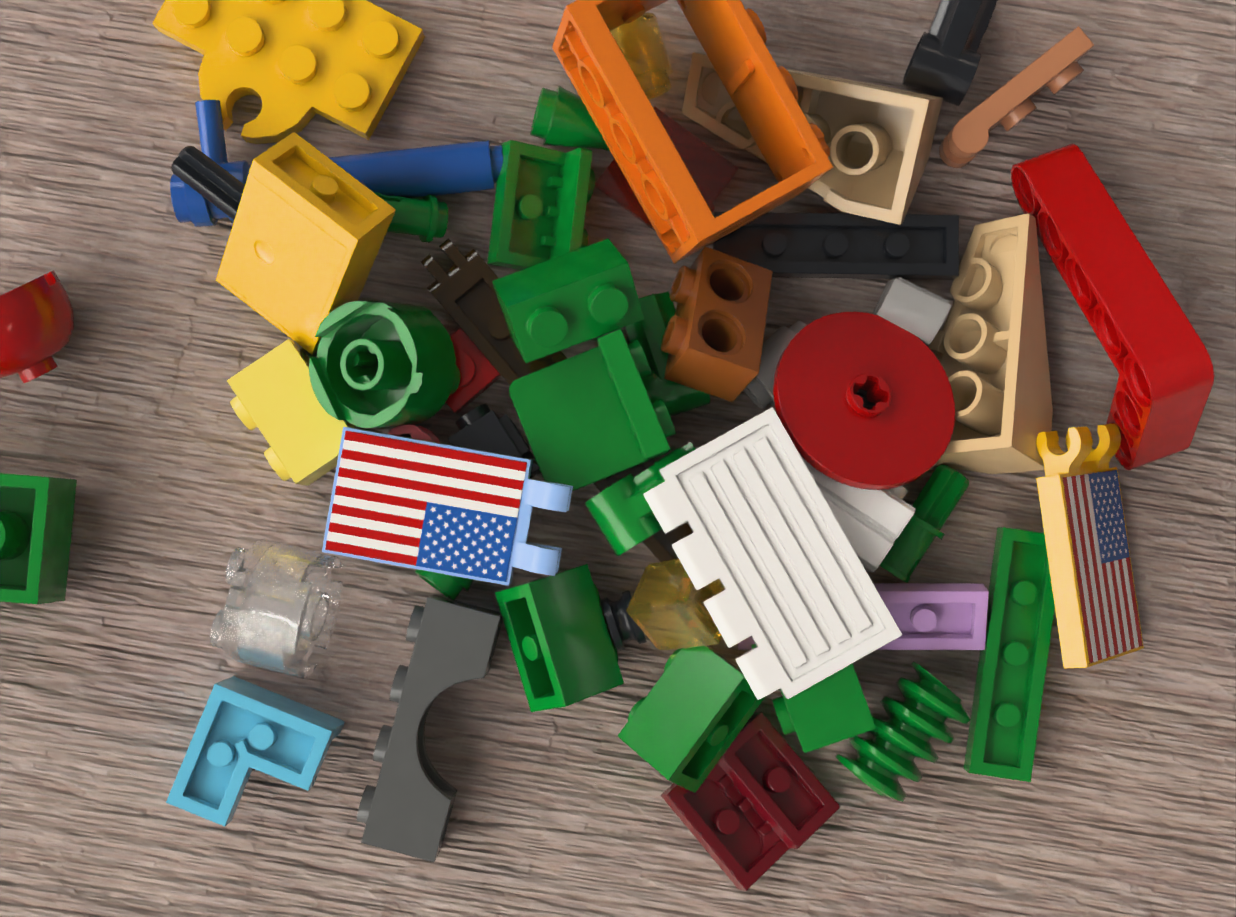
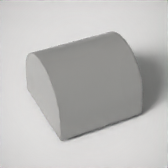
[873,277,952,346]

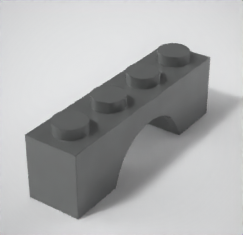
[356,595,503,862]

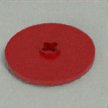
[773,311,955,490]

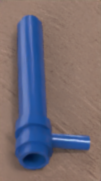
[170,100,503,227]

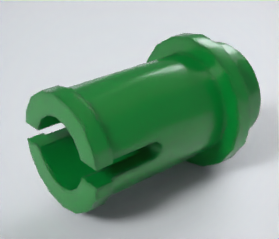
[374,192,448,243]

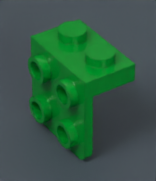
[509,329,676,492]

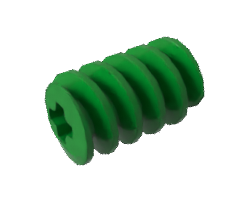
[835,661,970,802]

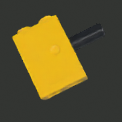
[171,132,396,354]

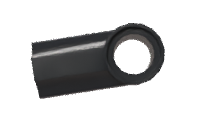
[902,0,997,106]

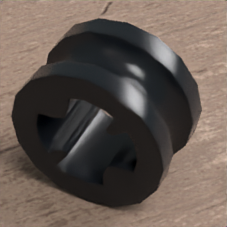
[600,590,647,652]

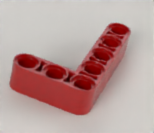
[1011,143,1215,470]

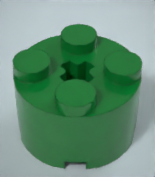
[309,301,461,428]

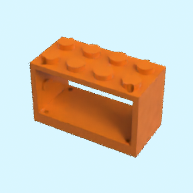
[552,0,833,264]

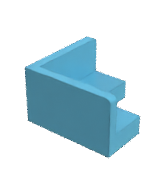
[166,676,345,827]

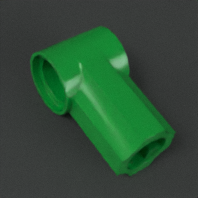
[625,291,711,417]
[584,442,696,556]

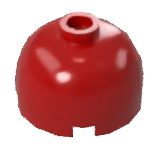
[0,270,74,383]

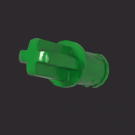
[879,464,969,583]

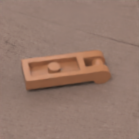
[939,26,1094,168]

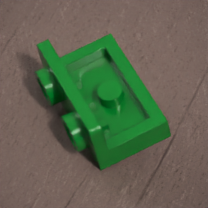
[487,140,595,270]

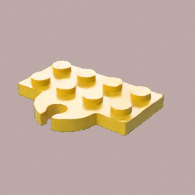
[152,0,425,144]

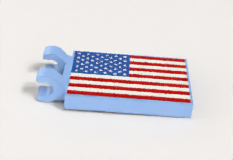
[322,427,573,586]

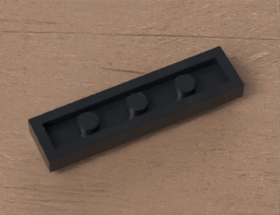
[713,212,959,280]

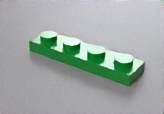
[964,527,1055,782]

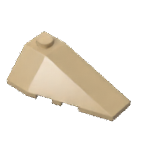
[682,52,943,225]
[928,213,1053,474]

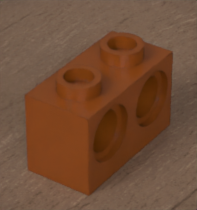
[661,246,773,402]

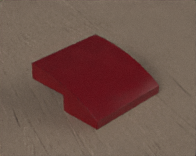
[661,712,840,891]

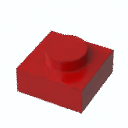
[446,328,501,414]

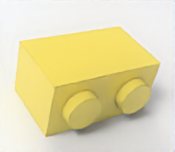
[227,339,356,486]

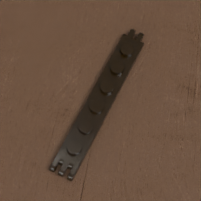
[420,238,725,613]

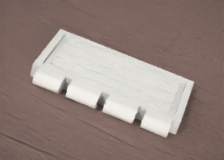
[643,407,902,700]

